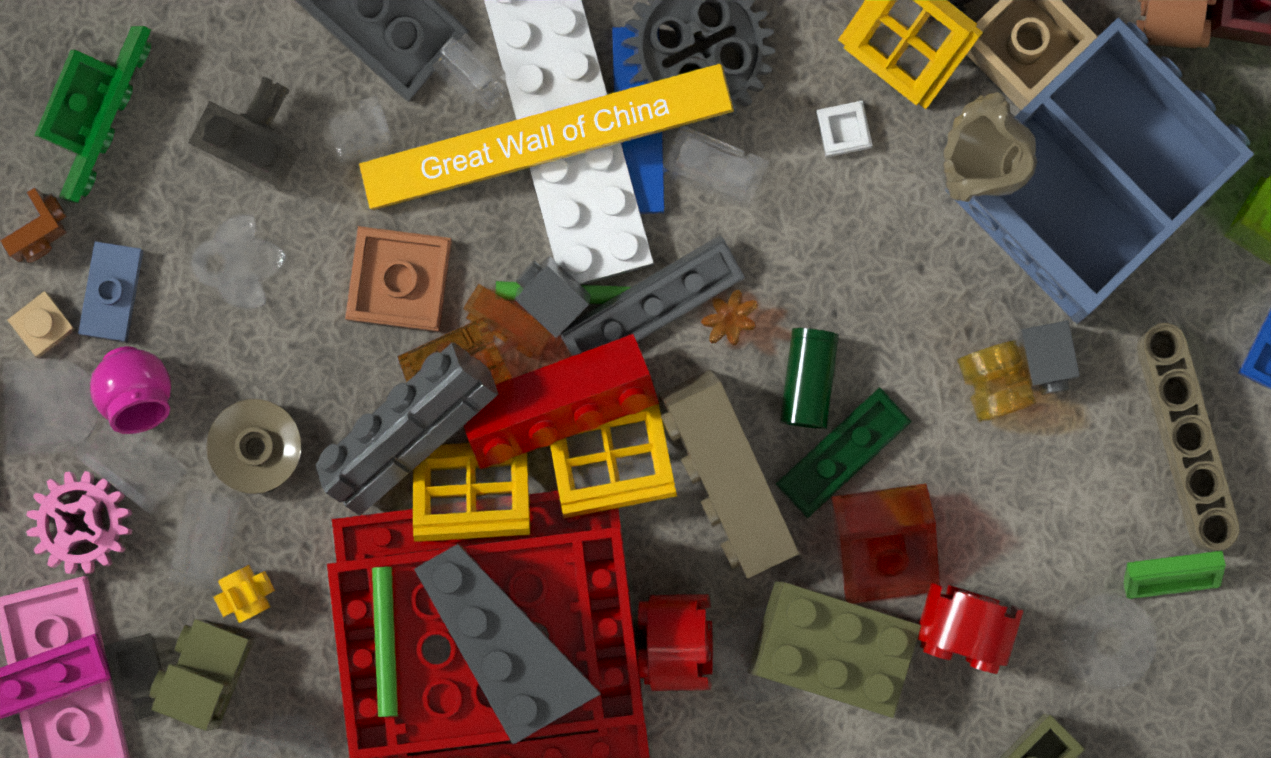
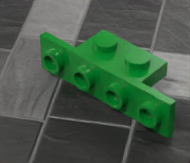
[34,26,152,203]

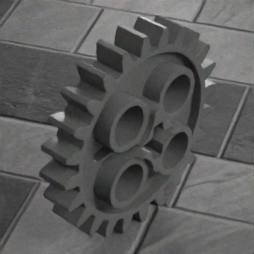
[621,0,775,125]

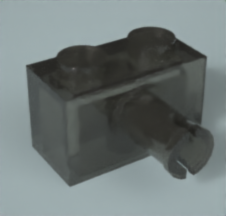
[188,77,300,193]

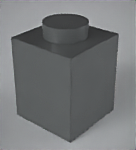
[515,256,591,338]
[1016,320,1080,395]

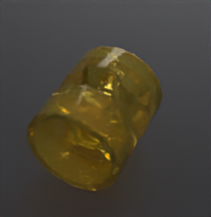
[957,340,1037,423]

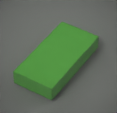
[1123,551,1226,599]

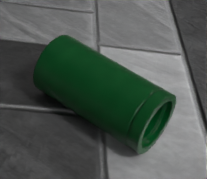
[780,328,839,429]

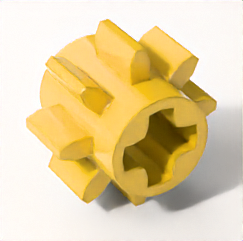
[213,564,275,623]

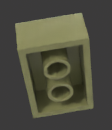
[747,581,921,718]

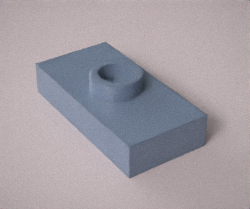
[78,241,143,343]

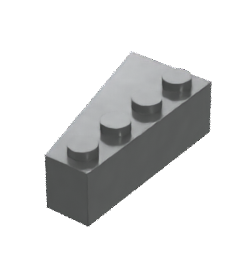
[414,544,602,744]

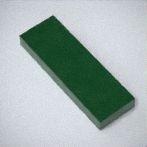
[775,387,912,519]

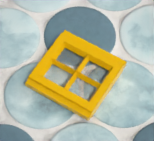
[838,0,983,109]
[550,394,677,518]
[413,443,530,542]

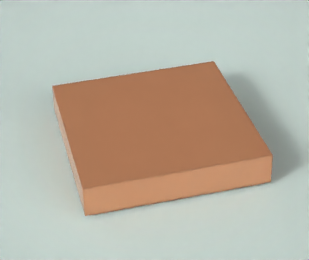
[345,226,452,332]

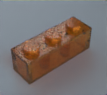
[463,284,553,359]

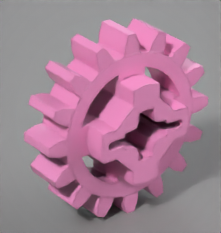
[26,471,132,574]

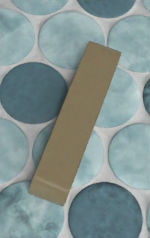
[1137,323,1240,552]

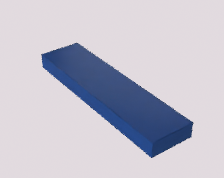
[612,27,665,214]

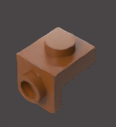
[0,188,67,263]

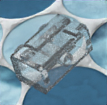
[663,125,769,212]

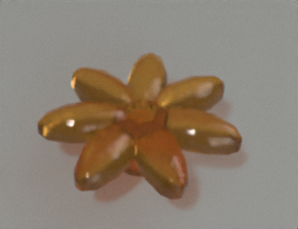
[701,289,758,346]

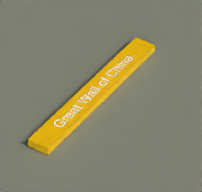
[359,64,734,210]

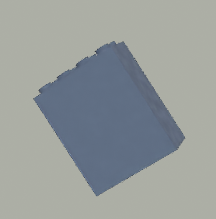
[945,17,1254,324]

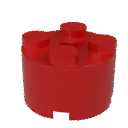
[917,582,1024,674]
[638,594,713,691]

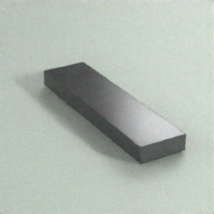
[560,235,745,356]

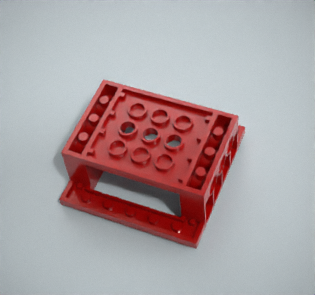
[327,486,650,758]

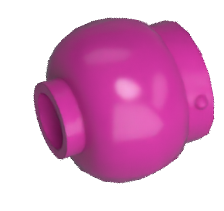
[90,346,171,434]

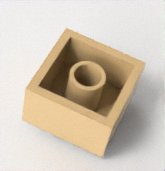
[967,0,1098,110]

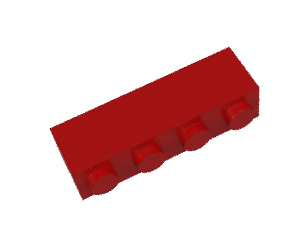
[463,334,659,470]

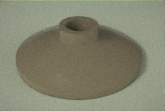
[206,399,302,494]

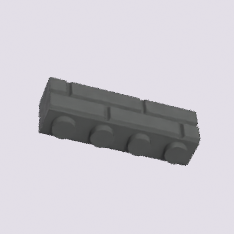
[315,342,499,516]

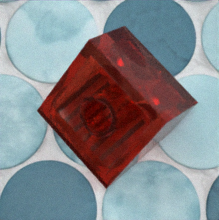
[832,483,940,604]

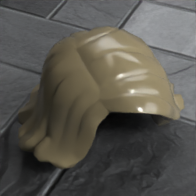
[943,92,1037,202]

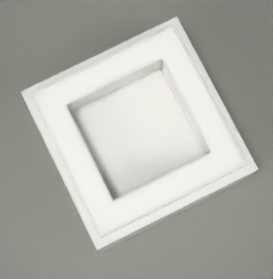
[816,100,873,158]

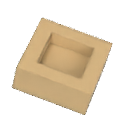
[7,291,76,358]

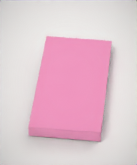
[0,576,130,758]

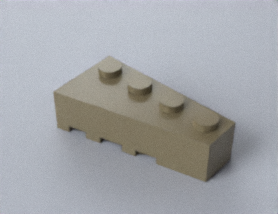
[659,370,799,579]

